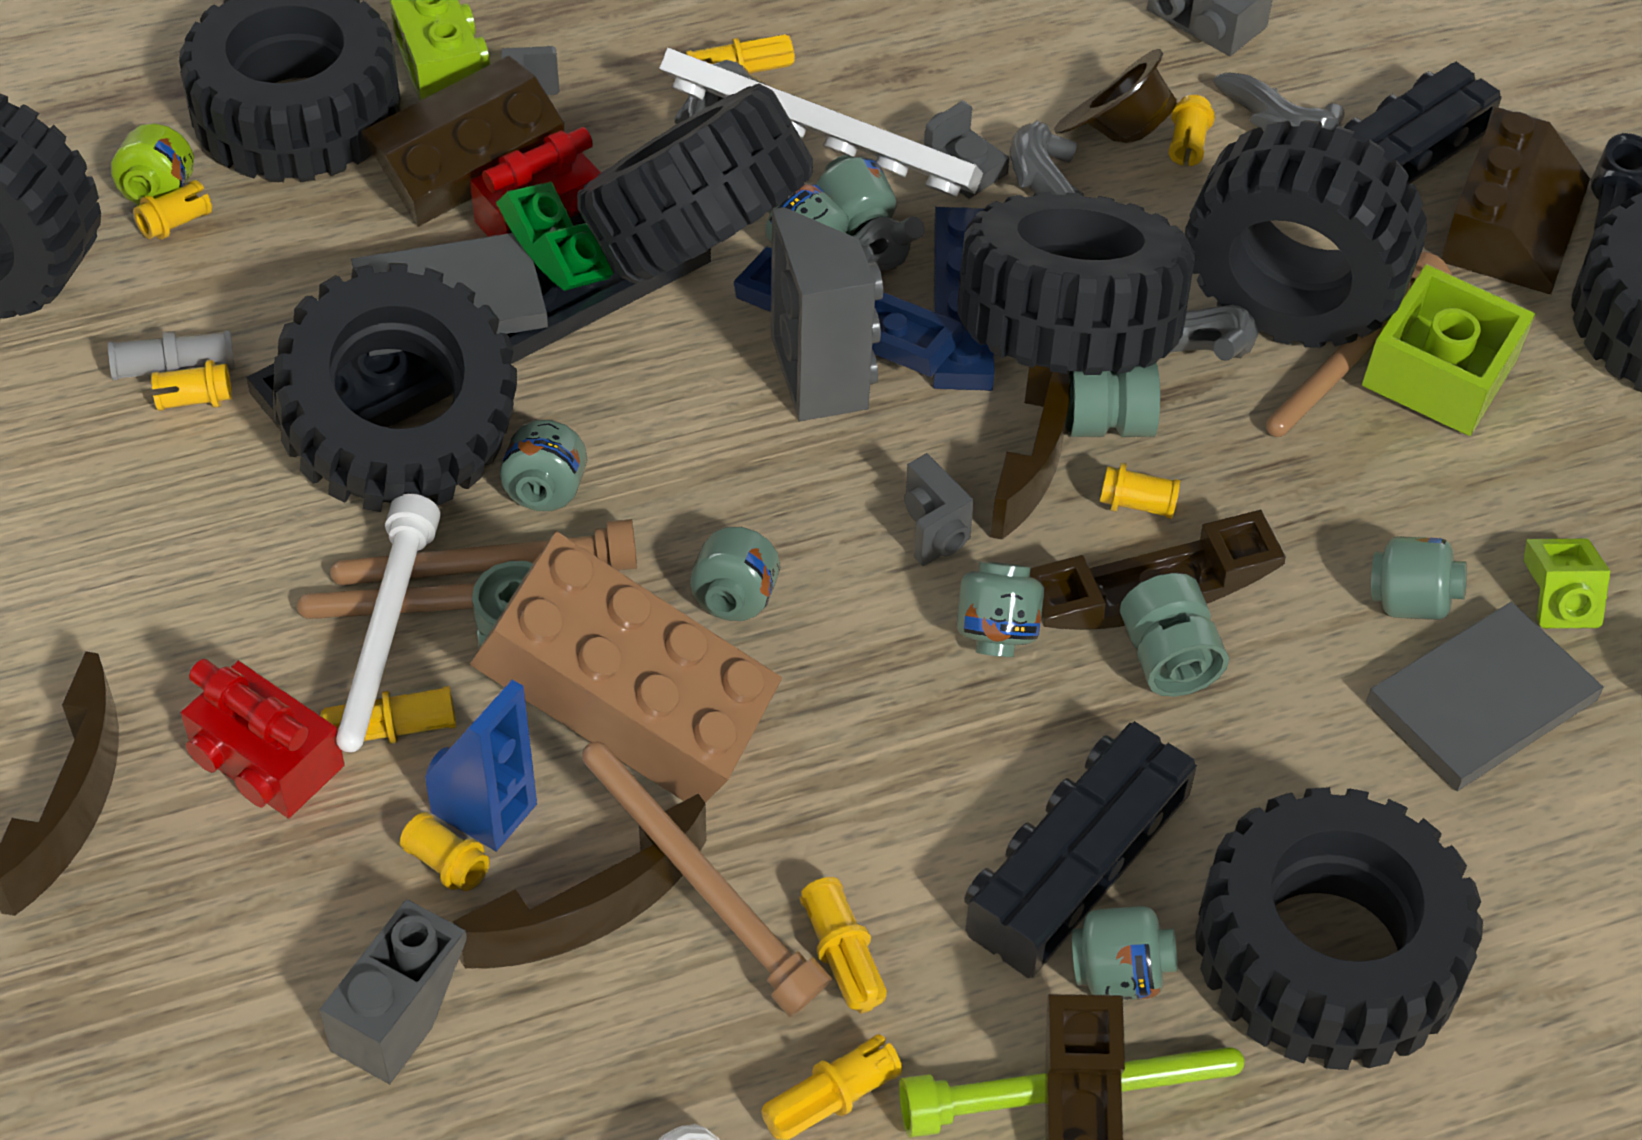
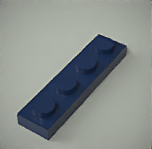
[933,207,994,391]
[733,246,963,377]

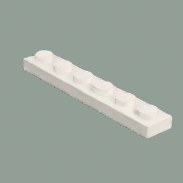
[659,48,983,197]

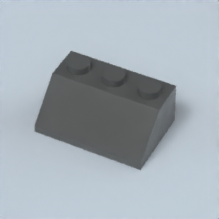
[771,207,883,422]

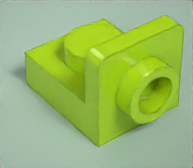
[1523,538,1611,629]

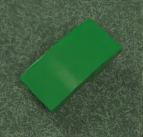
[496,182,614,291]

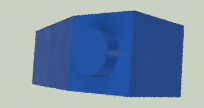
[425,680,537,852]

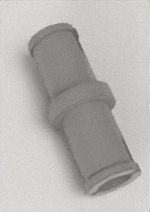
[108,330,235,380]

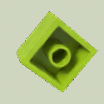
[1362,264,1536,437]

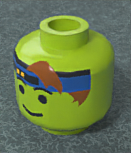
[111,123,194,205]

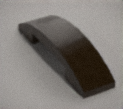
[990,365,1070,540]
[1030,509,1286,630]
[0,651,119,916]
[452,793,707,968]
[1045,994,1125,1140]

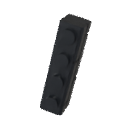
[1343,61,1502,185]
[964,721,1197,978]

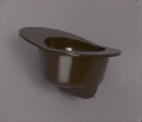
[1054,49,1177,143]

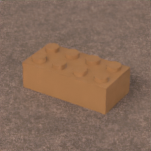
[469,531,782,803]

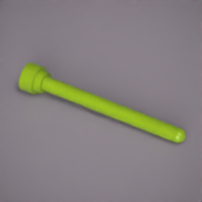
[899,1047,1245,1138]

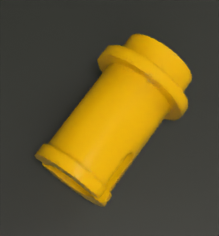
[1168,95,1215,166]
[133,180,212,240]
[151,359,232,411]
[1099,463,1181,519]
[400,812,490,891]

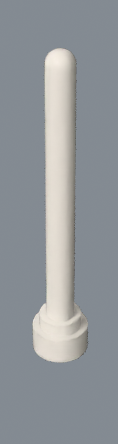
[336,494,440,753]

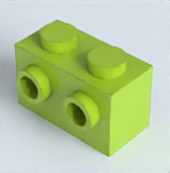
[389,0,490,101]

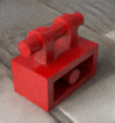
[470,127,601,237]
[180,659,345,819]

